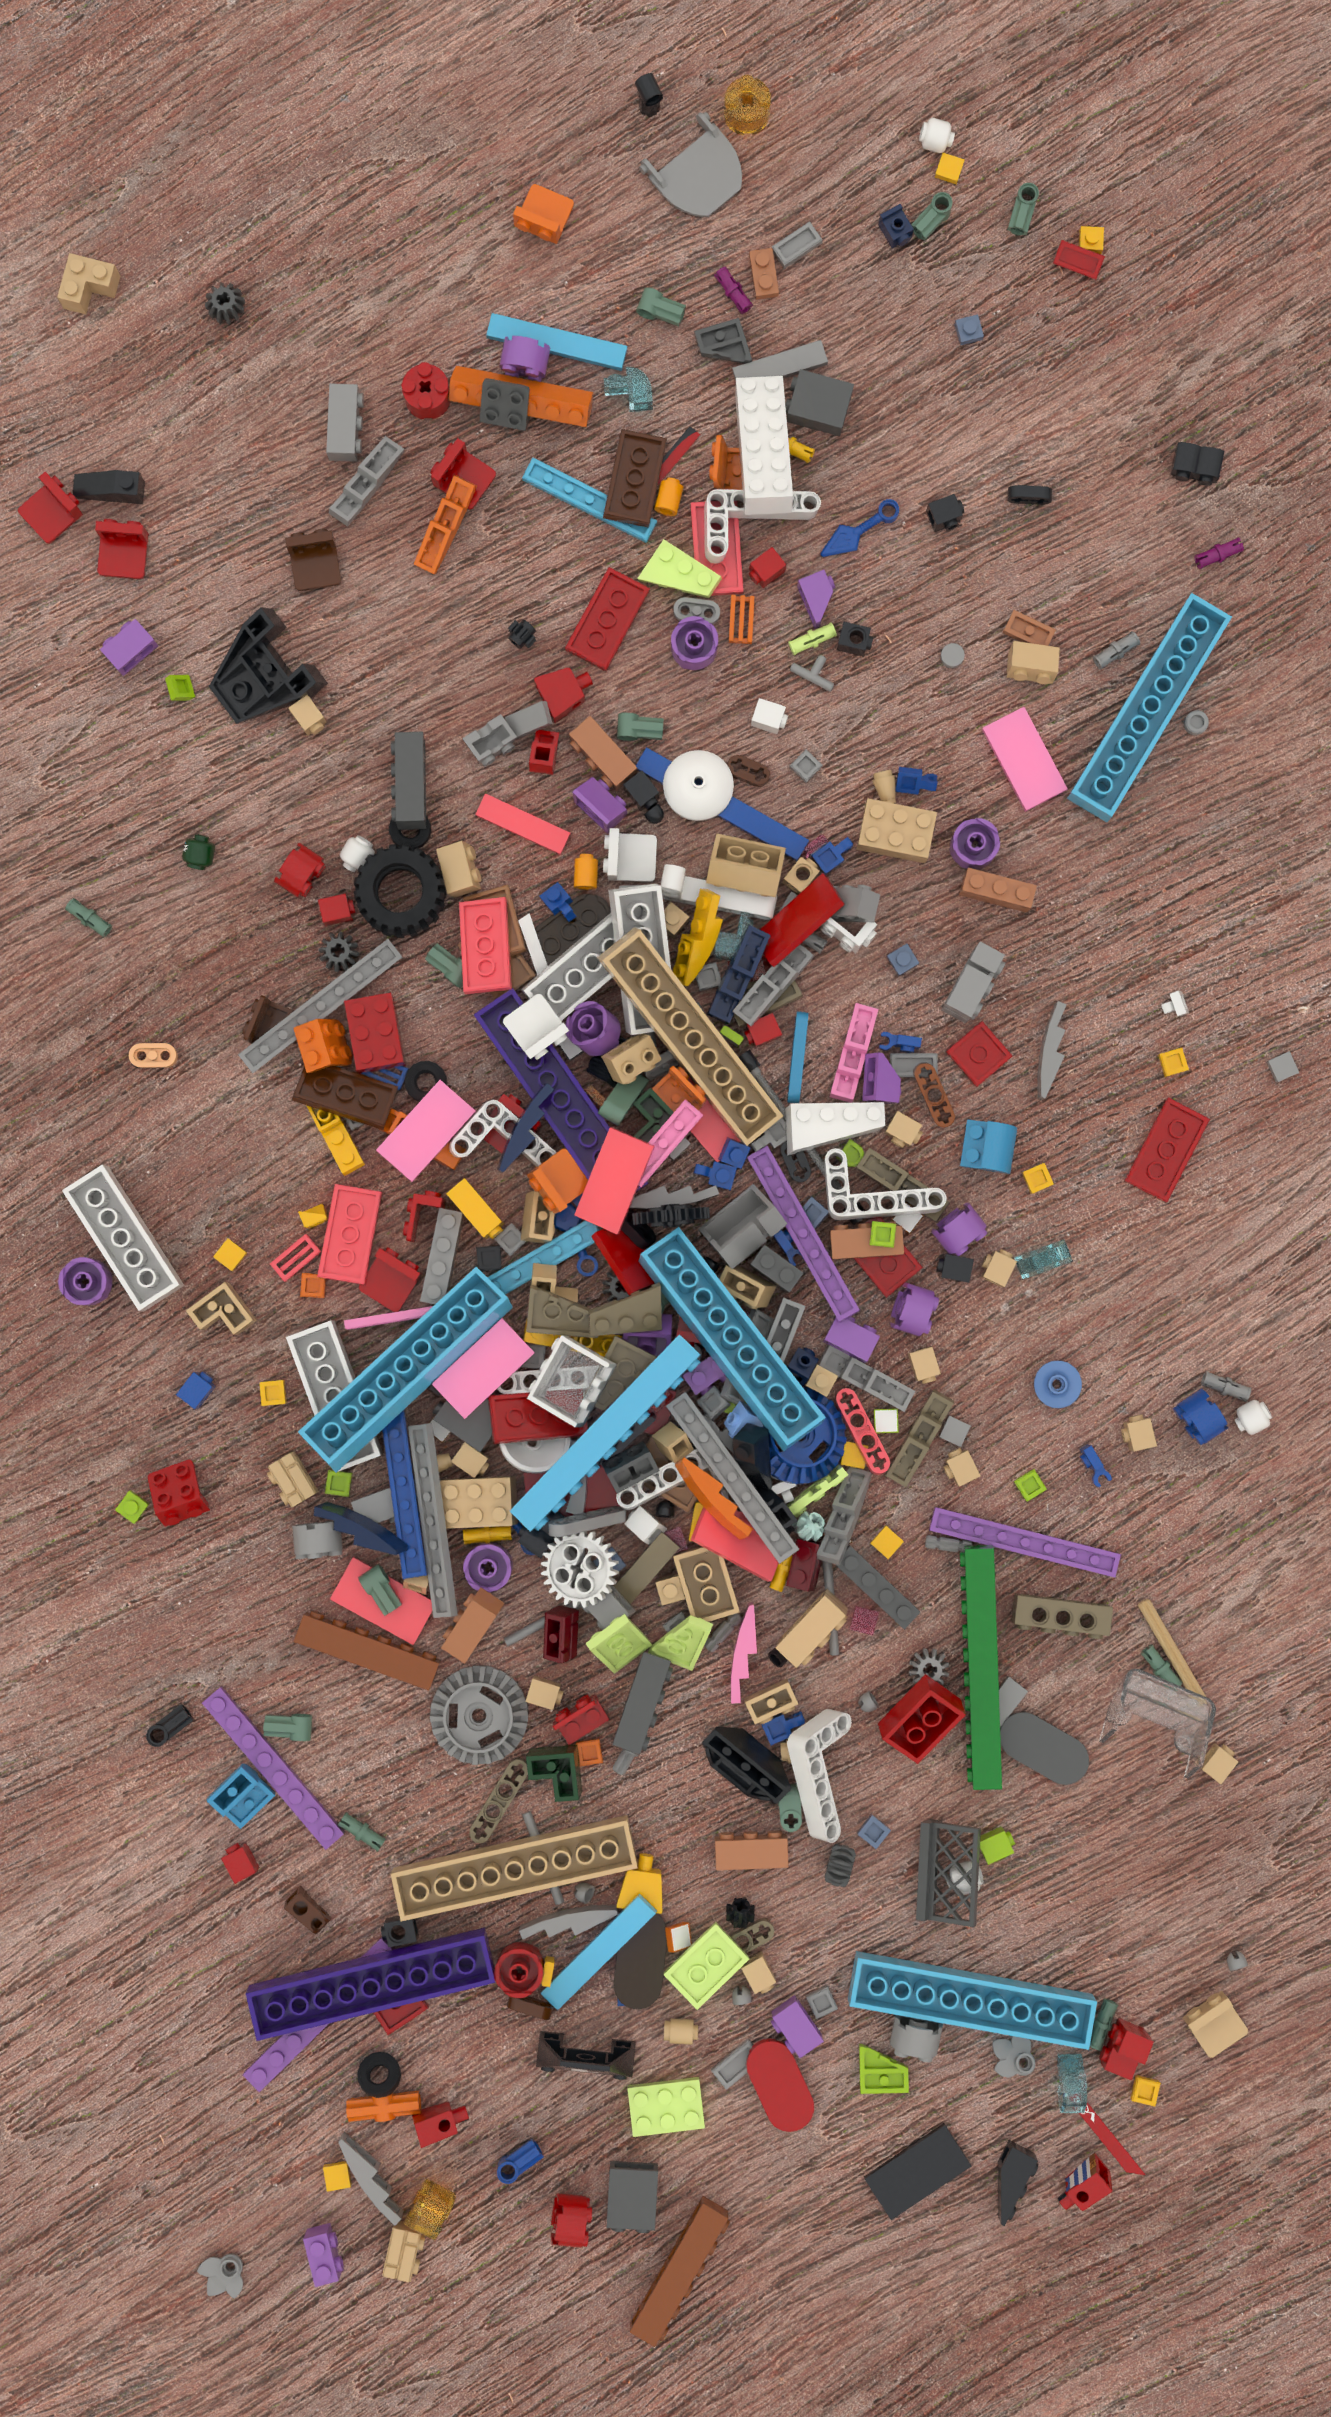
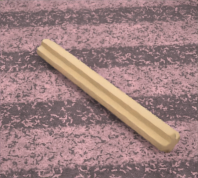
[1138,1599,1208,1707]

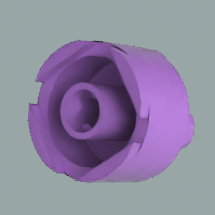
[499,336,551,382]
[671,616,718,670]
[950,818,1000,870]
[565,1001,621,1056]
[931,1203,987,1256]
[58,1257,112,1306]
[890,1282,939,1336]
[463,1542,513,1592]

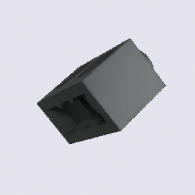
[601,1441,660,1494]

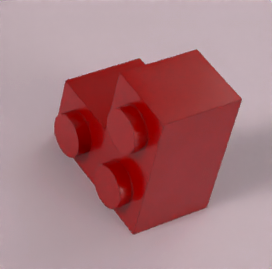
[1099,2018,1154,2080]

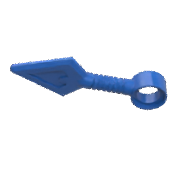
[821,499,899,557]
[554,1203,599,1277]

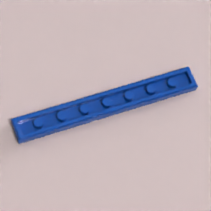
[636,747,809,862]
[382,1409,427,1579]

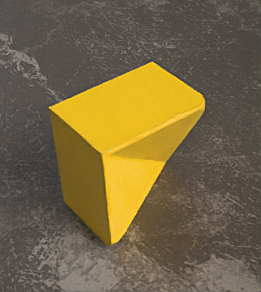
[298,1204,328,1229]

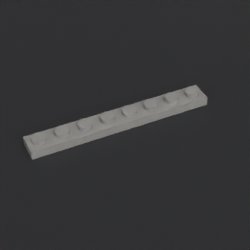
[238,939,402,1074]
[666,1392,799,1564]
[408,1423,458,1618]

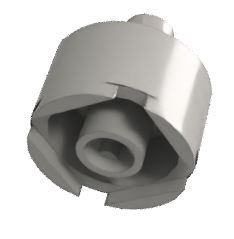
[292,1521,343,1559]
[890,2015,943,2063]

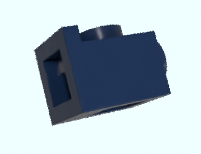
[878,204,914,248]
[787,1347,819,1387]

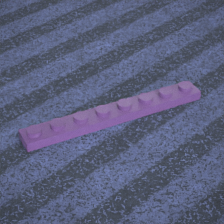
[747,1145,860,1322]
[929,1507,1121,1577]
[202,1686,345,1850]
[243,1937,394,2092]

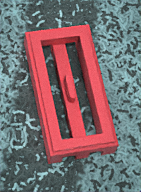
[270,1234,322,1282]

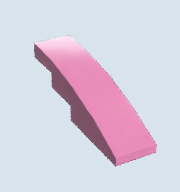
[829,1003,878,1103]
[731,1603,757,1704]

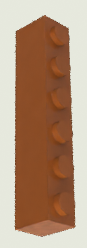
[294,1610,441,1691]
[630,2196,730,2347]

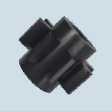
[508,619,536,649]
[726,1898,755,1929]

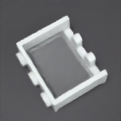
[527,1335,617,1427]

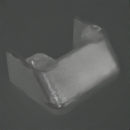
[1099,1669,1216,1779]

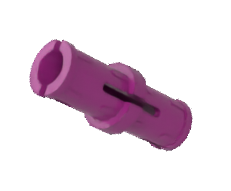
[714,266,753,314]
[1194,537,1244,569]

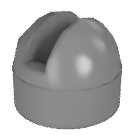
[858,1691,879,1712]
[574,1882,595,1904]
[1227,1951,1248,1971]
[732,1986,752,2005]

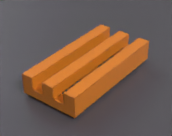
[729,595,755,644]

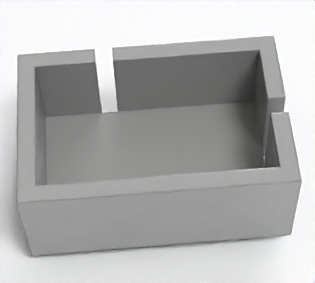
[941,942,1005,1023]
[699,1184,787,1269]

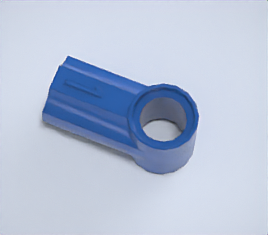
[497,2138,544,2184]

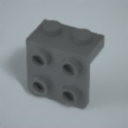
[480,378,531,431]

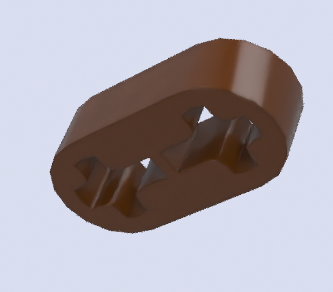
[727,755,770,787]
[507,1996,554,2020]

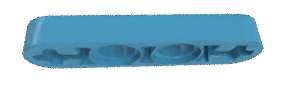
[787,1011,809,1103]

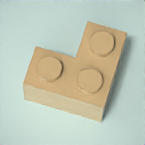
[57,253,121,314]
[528,1263,578,1305]
[186,1282,257,1335]

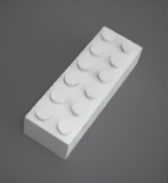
[735,376,793,515]
[608,884,671,1035]
[521,913,615,1021]
[62,1165,185,1311]
[286,1320,383,1471]

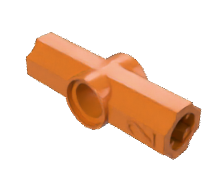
[346,2091,421,2122]

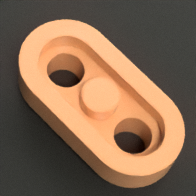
[129,1043,178,1068]

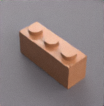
[569,716,637,791]
[959,867,1037,913]
[829,1222,904,1260]
[441,1587,504,1664]
[715,1830,789,1870]

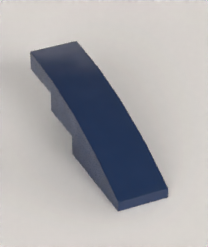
[706,925,770,1024]
[497,1083,554,1173]
[314,1502,408,1555]

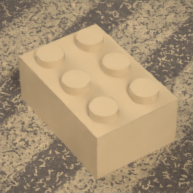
[856,798,937,863]
[706,834,786,897]
[440,1476,518,1529]
[673,1546,740,1622]
[775,1589,848,1668]

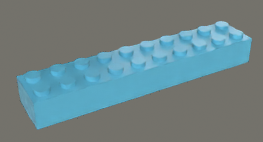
[1067,593,1232,822]
[638,1227,826,1451]
[298,1267,513,1473]
[510,1335,701,1532]
[848,1951,1097,2050]

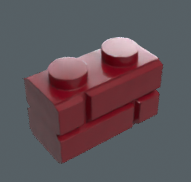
[786,1539,822,1592]
[543,1605,579,1663]

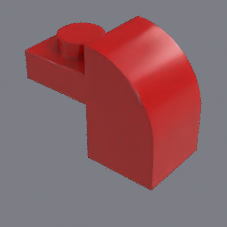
[529,730,559,775]

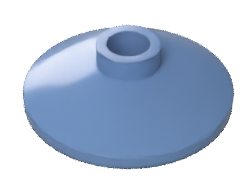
[1034,1361,1082,1408]

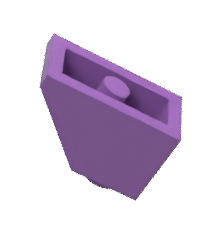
[797,570,835,629]
[862,1052,901,1104]

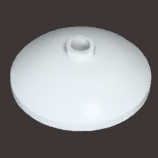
[663,750,734,821]
[499,1438,570,1473]

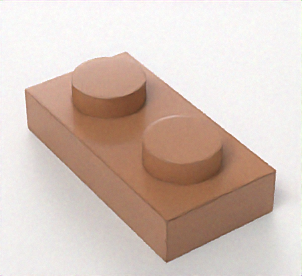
[749,248,779,300]
[1003,610,1056,646]

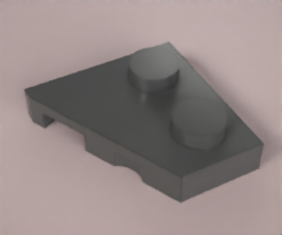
[694,318,752,364]

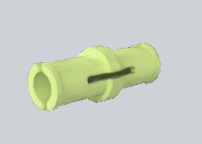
[788,622,837,655]

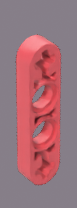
[835,1388,890,1475]

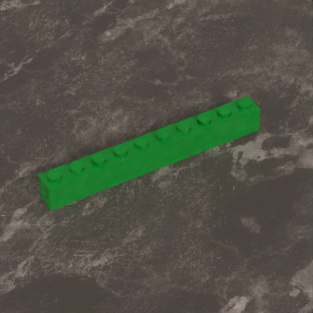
[960,1545,1002,1790]

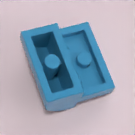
[960,1120,1017,1174]
[206,1763,275,1829]

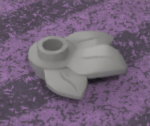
[992,2036,1035,2078]
[197,2253,243,2299]

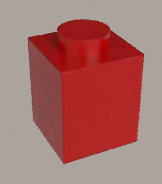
[749,547,786,588]
[318,893,356,926]
[744,1013,782,1048]
[221,1842,260,1884]

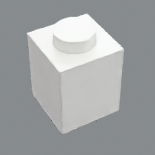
[751,698,788,734]
[624,1506,667,1545]

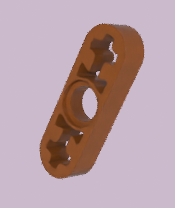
[914,1062,955,1128]

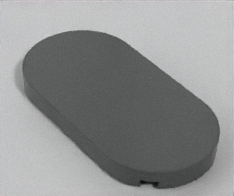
[1000,1711,1089,1785]

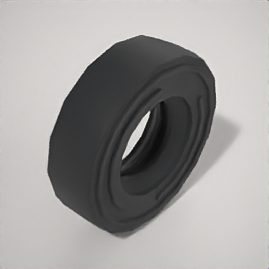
[389,816,431,849]
[405,1061,447,1102]
[357,2052,401,2098]

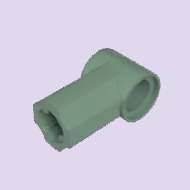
[1007,183,1039,236]
[911,192,953,241]
[636,287,686,327]
[616,713,664,741]
[425,943,463,989]
[358,1564,402,1616]
[263,1714,313,1741]

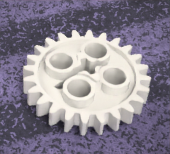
[541,1531,619,1608]

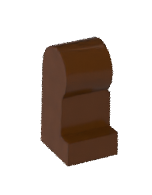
[284,1886,331,1934]

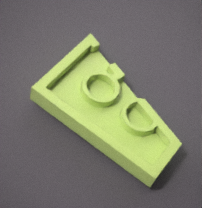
[637,539,722,598]
[787,1464,848,1517]
[648,1615,713,1671]

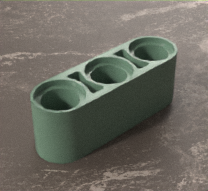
[598,1074,649,1126]

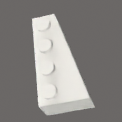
[785,1102,885,1156]

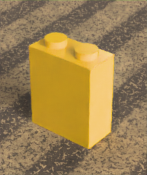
[446,1178,504,1239]

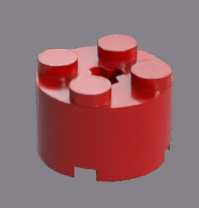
[401,362,450,419]
[274,843,326,898]
[494,1942,544,1998]
[551,2193,592,2248]

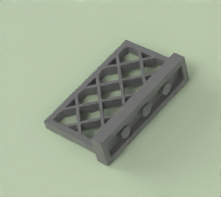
[916,1819,981,1927]

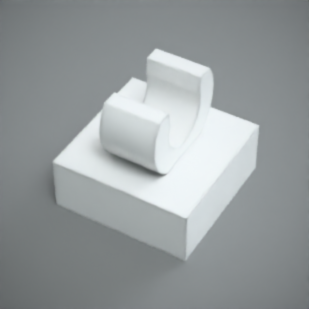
[1161,991,1189,1016]
[771,1481,796,1503]

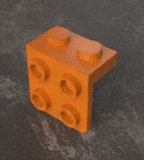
[513,184,574,244]
[709,435,743,490]
[293,1019,352,1073]
[652,1066,706,1112]
[527,1149,588,1214]

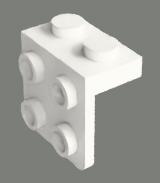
[603,828,657,882]
[821,917,877,954]
[503,994,569,1060]

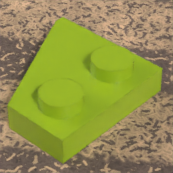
[859,2044,909,2094]

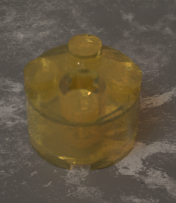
[724,75,771,135]
[403,2178,456,2240]

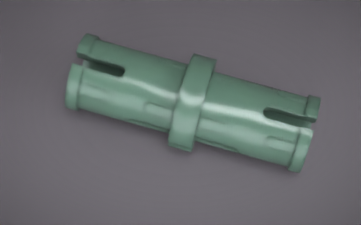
[65,898,112,938]
[1140,1644,1183,1692]
[338,1812,386,1852]
[1090,1998,1118,2051]

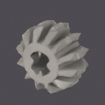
[909,1648,949,1685]

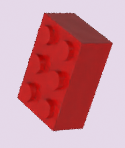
[344,992,406,1074]
[878,1674,966,1764]

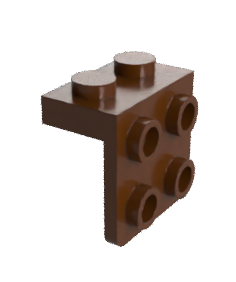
[285,529,342,591]
[242,995,294,1044]

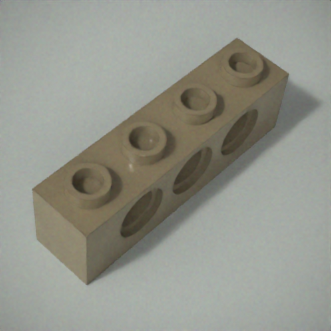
[1011,1593,1113,1639]

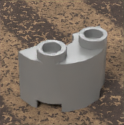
[462,714,517,767]

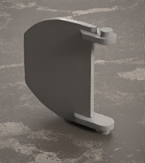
[639,112,742,217]

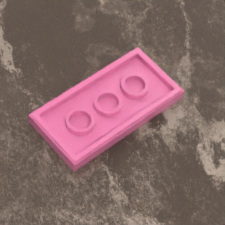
[982,707,1068,812]
[376,1080,476,1182]
[432,1318,535,1419]

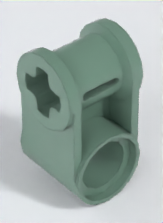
[778,1784,802,1832]

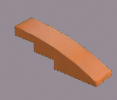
[414,475,477,574]
[675,1457,753,1540]

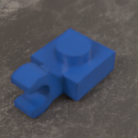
[895,767,938,795]
[811,837,853,875]
[539,882,577,922]
[879,1032,922,1053]
[694,1161,737,1190]
[773,1230,804,1266]
[1080,1444,1112,1488]
[761,1711,805,1745]

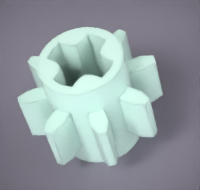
[797,1511,825,1542]

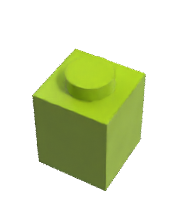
[980,1826,1015,1865]

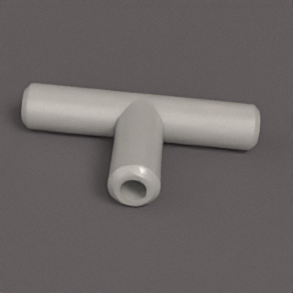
[790,655,834,692]

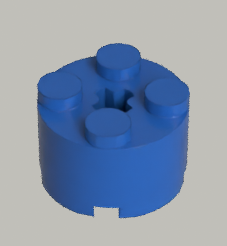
[1173,1389,1229,1446]

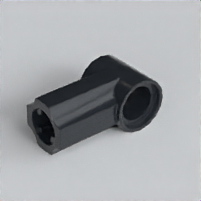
[635,73,663,117]
[146,1703,194,1747]

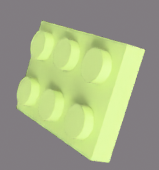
[586,1614,652,1674]
[664,1922,749,2010]
[627,2077,705,2137]

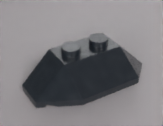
[702,1727,791,1804]

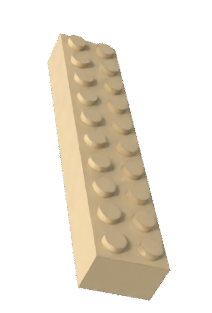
[597,927,783,1146]
[391,1815,638,1921]

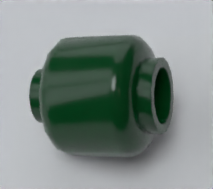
[182,834,215,870]

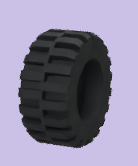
[354,844,446,938]

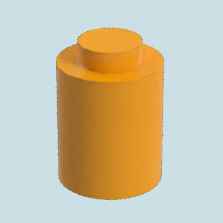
[654,477,684,516]
[574,854,598,890]

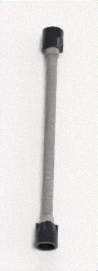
[739,1049,866,1225]

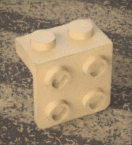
[1182,1991,1248,2058]

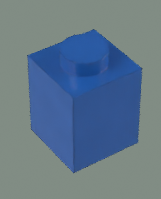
[176,1371,216,1409]

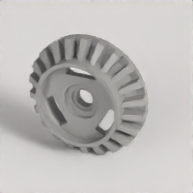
[430,1665,528,1765]

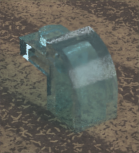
[603,367,653,412]
[714,911,754,961]
[1014,1239,1073,1280]
[1057,2054,1087,2113]

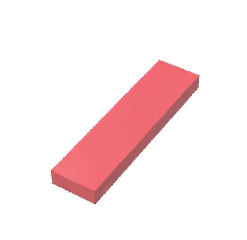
[475,793,571,855]

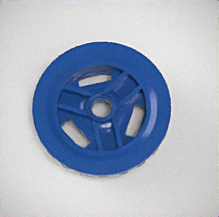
[763,1387,847,1484]

